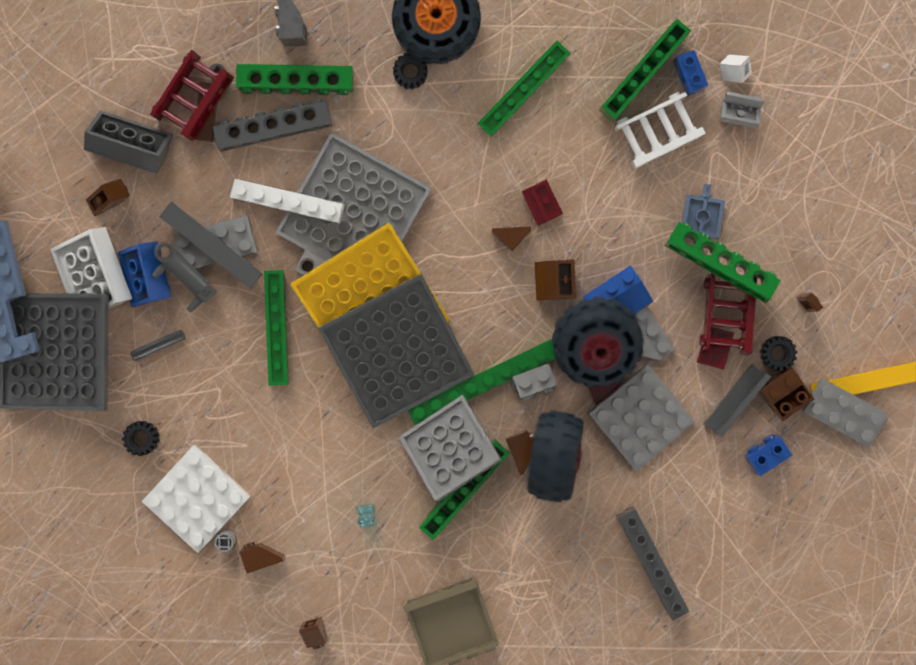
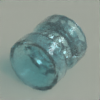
[356,504,377,527]

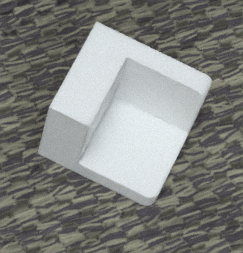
[720,55,752,83]

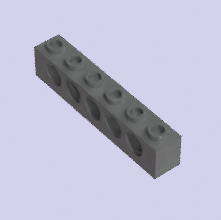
[213,99,332,152]
[616,506,690,621]

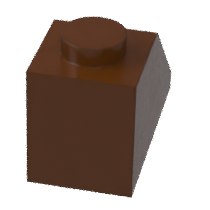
[86,179,130,217]
[506,429,534,475]
[239,542,285,573]
[299,617,328,649]

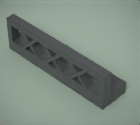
[704,364,771,437]

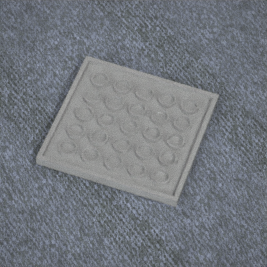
[275,132,432,261]

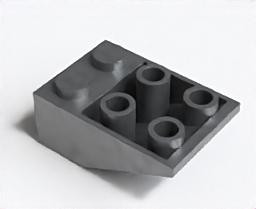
[275,0,307,46]

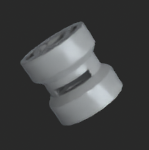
[214,530,237,552]

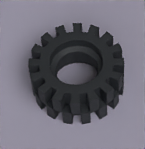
[393,53,428,90]
[760,336,798,371]
[122,421,160,456]

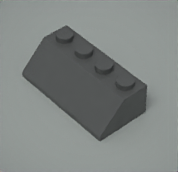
[84,110,173,174]

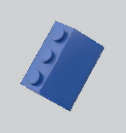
[118,241,171,308]
[582,265,653,314]

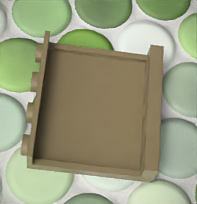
[403,577,498,665]

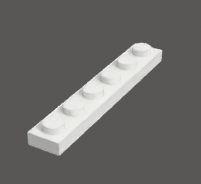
[230,179,345,224]

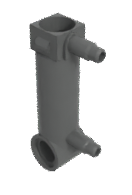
[152,242,217,312]

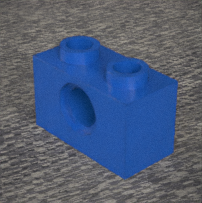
[673,50,709,96]

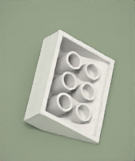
[50,227,132,309]

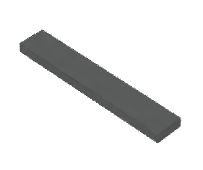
[159,202,263,289]

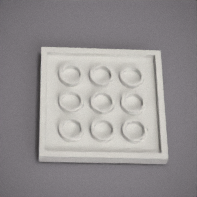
[142,445,251,553]

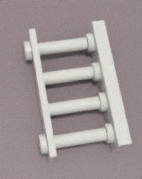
[614,92,706,169]

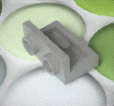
[720,92,764,128]
[513,364,557,401]

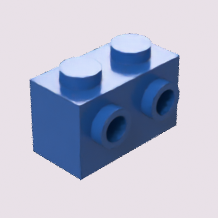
[744,434,793,476]

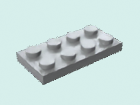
[173,215,258,269]
[802,378,889,447]

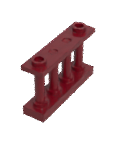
[150,49,234,142]
[699,273,757,356]

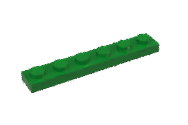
[477,40,571,137]
[264,270,289,386]

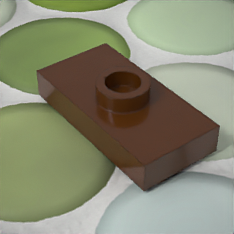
[797,292,824,312]

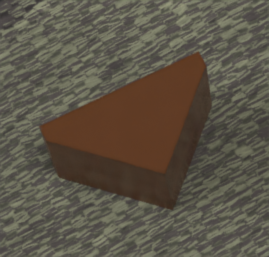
[492,226,531,251]

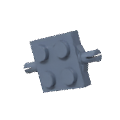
[682,184,725,239]

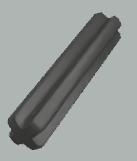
[130,330,185,361]

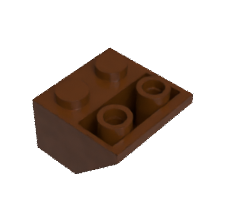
[534,259,576,301]
[759,367,815,421]

